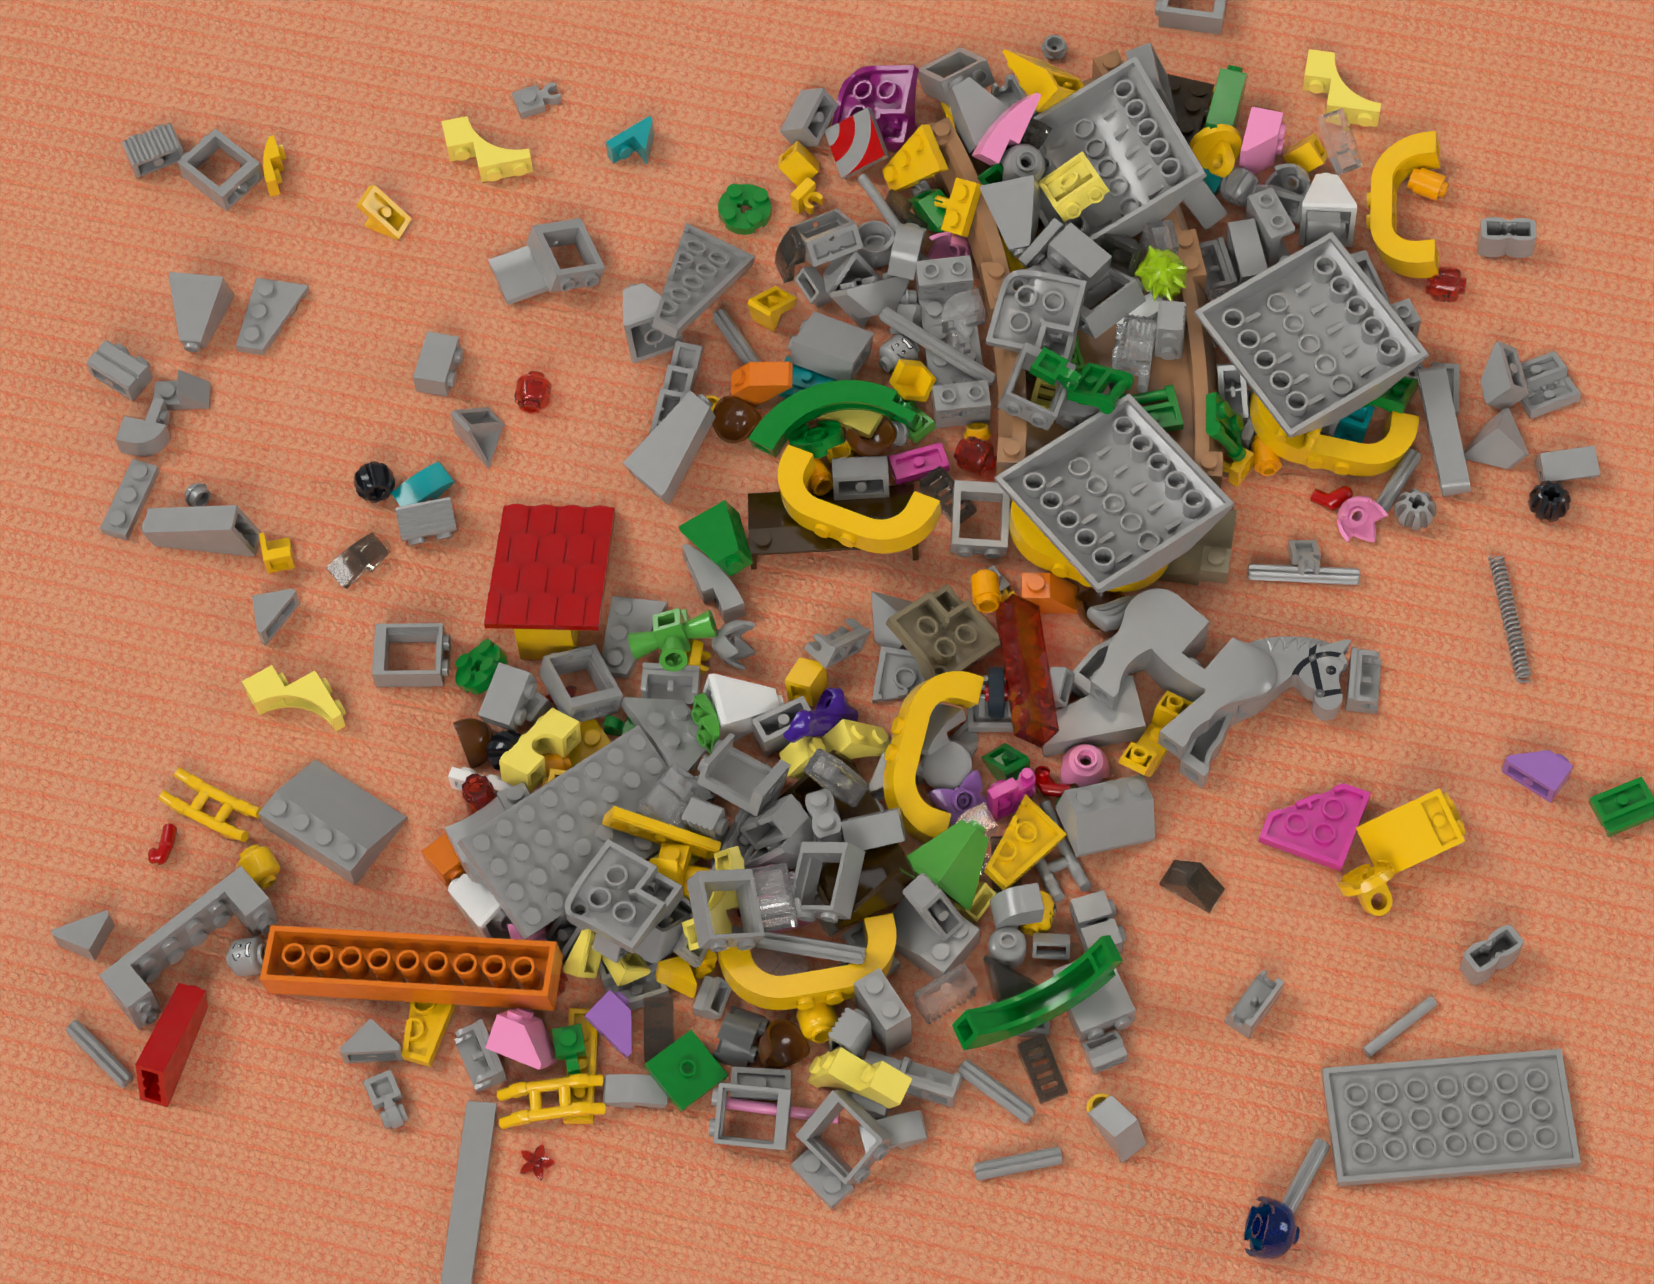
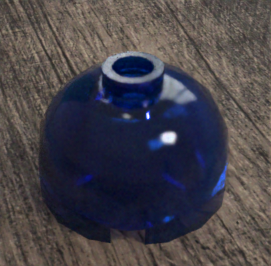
[1244,1196,1300,1259]

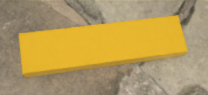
[602,806,721,861]
[563,1008,598,1124]

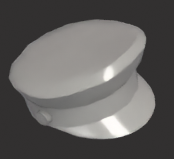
[856,220,895,268]
[921,739,972,790]

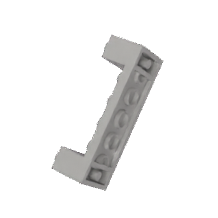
[916,255,991,428]
[99,866,278,1030]

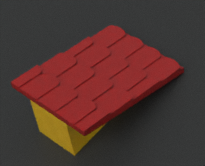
[484,504,615,660]

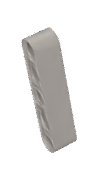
[1417,364,1471,497]

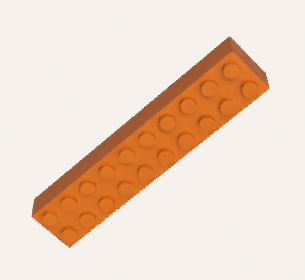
[260,925,563,1011]

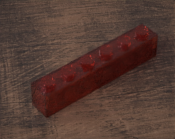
[995,593,1059,748]

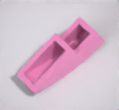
[972,93,1041,165]

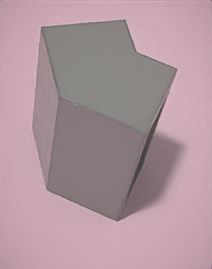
[795,267,832,308]
[1041,666,1075,709]
[1032,933,1070,960]
[693,975,732,1020]
[1082,1030,1128,1075]

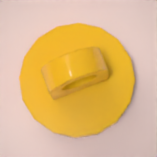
[1189,124,1243,178]
[1337,859,1396,916]

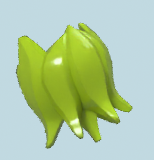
[1135,245,1187,301]

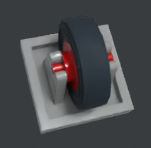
[968,667,1025,732]

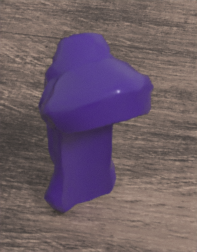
[783,687,858,743]

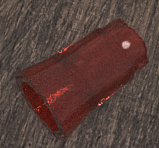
[461,773,497,817]

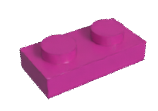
[888,442,950,485]

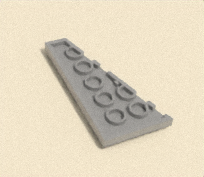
[652,223,755,339]

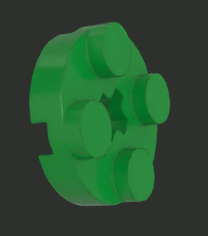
[718,184,772,235]
[788,420,845,458]
[455,639,507,695]

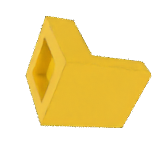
[1283,133,1329,173]
[777,140,820,187]
[889,359,936,402]
[259,532,295,574]
[785,657,828,706]

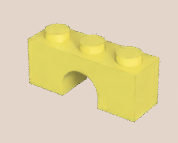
[499,708,581,793]

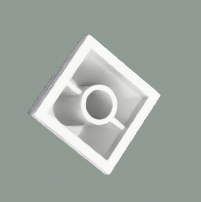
[1298,172,1357,247]
[702,673,784,741]
[448,874,513,939]

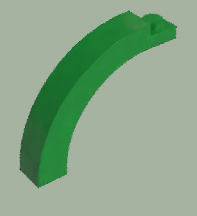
[748,380,919,458]
[952,935,1123,1050]

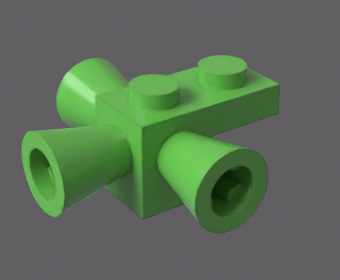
[628,608,718,672]

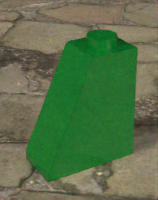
[1205,65,1248,129]
[678,500,753,576]

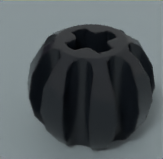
[354,461,395,503]
[1528,480,1571,522]
[486,730,521,771]

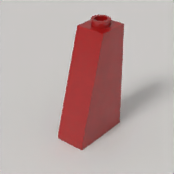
[135,983,208,1107]

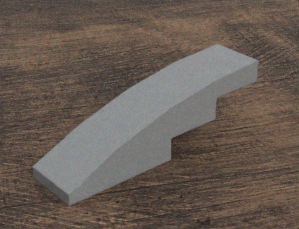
[650,341,704,433]

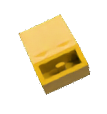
[1002,49,1085,113]

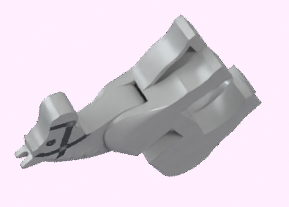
[1071,588,1351,788]

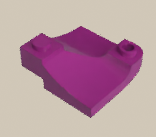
[832,65,919,151]

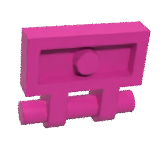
[987,768,1036,823]

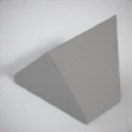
[451,407,505,469]
[1464,408,1529,470]
[871,591,913,649]

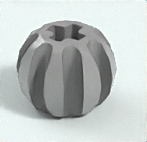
[1220,167,1259,207]
[1394,489,1436,531]

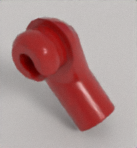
[1310,486,1353,510]
[1035,766,1071,798]
[148,824,177,865]

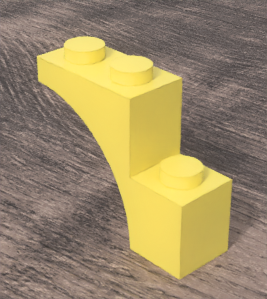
[1303,49,1381,127]
[442,116,533,182]
[242,665,346,731]
[779,719,890,779]
[681,846,745,951]
[807,1047,912,1109]

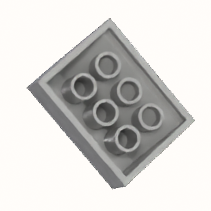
[258,760,407,885]

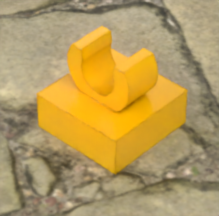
[790,177,823,214]
[1223,449,1254,487]
[686,639,711,675]

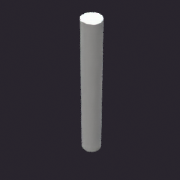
[1362,996,1437,1058]

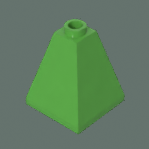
[906,819,989,911]

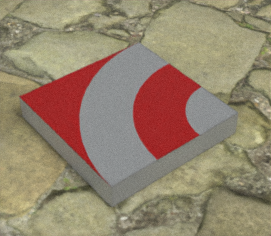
[824,107,889,179]

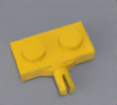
[934,178,982,238]

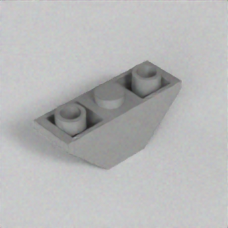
[830,272,910,319]

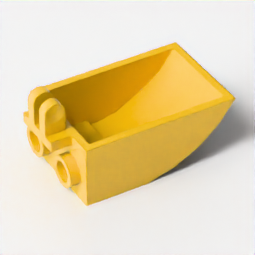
[1356,788,1466,874]

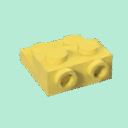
[1038,151,1110,223]

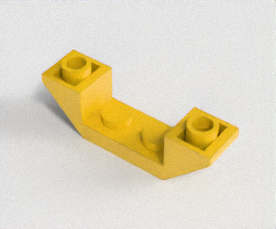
[1118,690,1193,777]

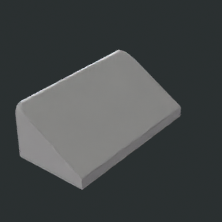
[1183,180,1228,230]

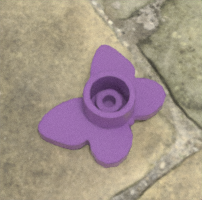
[928,770,987,825]

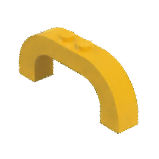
[1366,131,1441,278]
[1250,391,1419,477]
[778,445,942,554]
[1009,500,1170,592]
[883,671,985,843]
[718,913,897,1010]

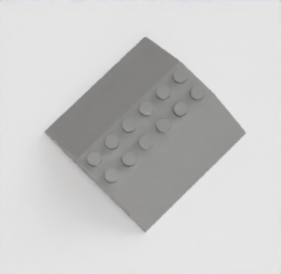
[1005,56,1207,249]
[1194,232,1429,438]
[994,394,1234,593]

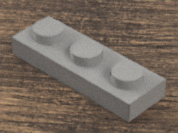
[100,459,160,541]

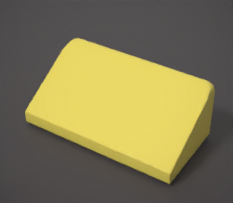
[601,952,651,986]

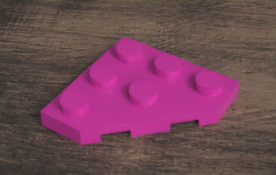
[1258,783,1371,872]

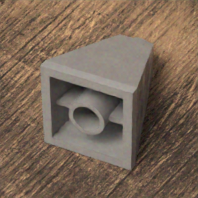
[947,76,1008,156]
[980,175,1043,258]
[169,272,234,352]
[623,283,683,363]

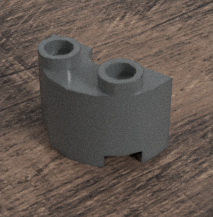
[713,1006,770,1067]

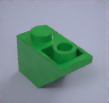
[909,188,947,233]

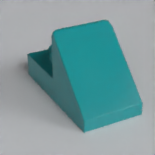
[606,116,654,164]

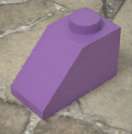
[1502,750,1573,803]
[584,990,632,1059]

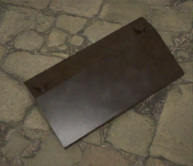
[748,484,918,570]
[777,749,917,929]

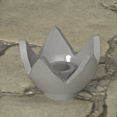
[1000,144,1046,182]
[1264,163,1311,196]
[712,620,756,670]

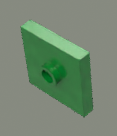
[644,1030,728,1112]

